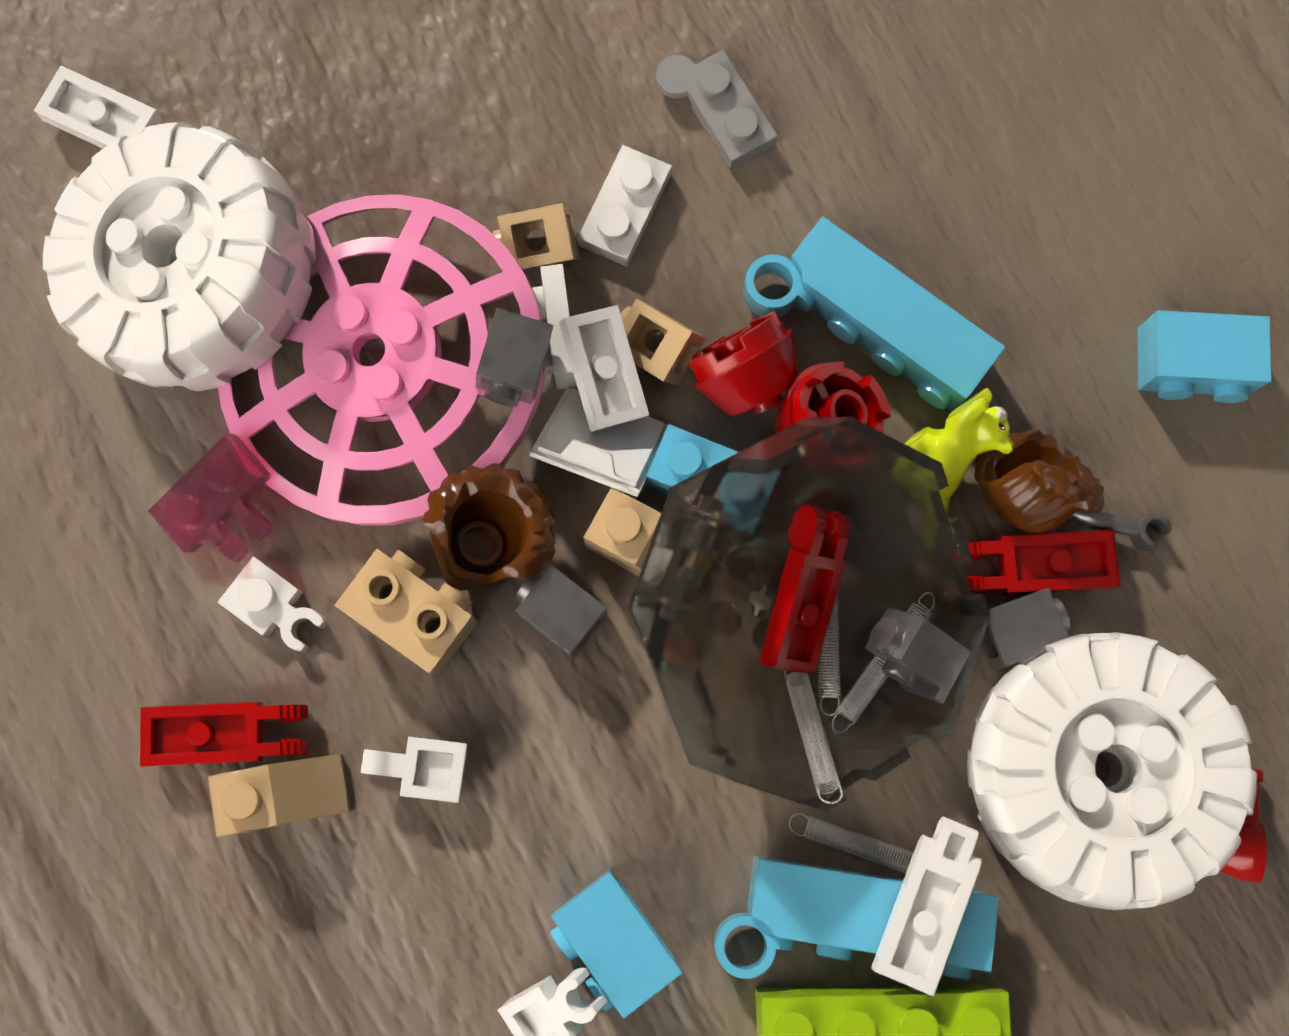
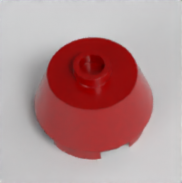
[688,311,800,417]
[775,361,891,474]

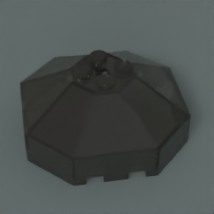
[629,417,991,813]

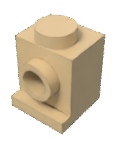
[493,203,581,271]
[620,298,707,386]

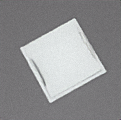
[529,387,668,497]

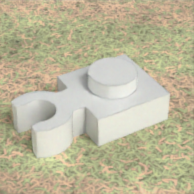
[218,556,328,653]
[498,968,608,1036]

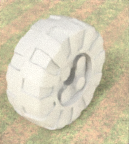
[43,122,316,392]
[967,632,1257,910]

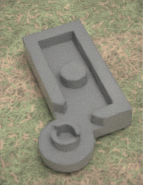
[655,50,778,170]

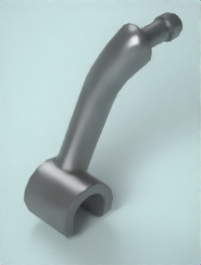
[1042,511,1171,551]

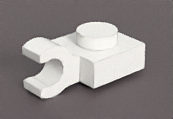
[361,736,468,803]

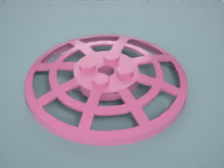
[218,194,546,526]

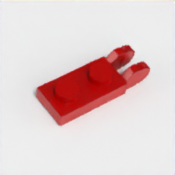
[759,504,851,674]
[953,530,1121,596]
[140,702,309,767]

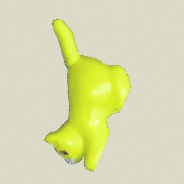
[895,388,1014,548]

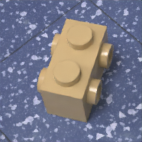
[334,549,478,678]

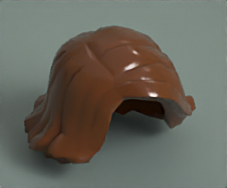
[974,429,1104,533]
[423,463,556,591]

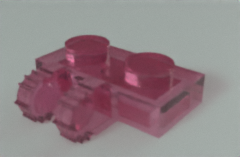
[148,433,273,563]

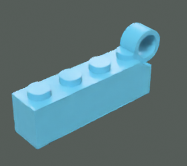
[743,216,1005,412]
[713,856,999,980]

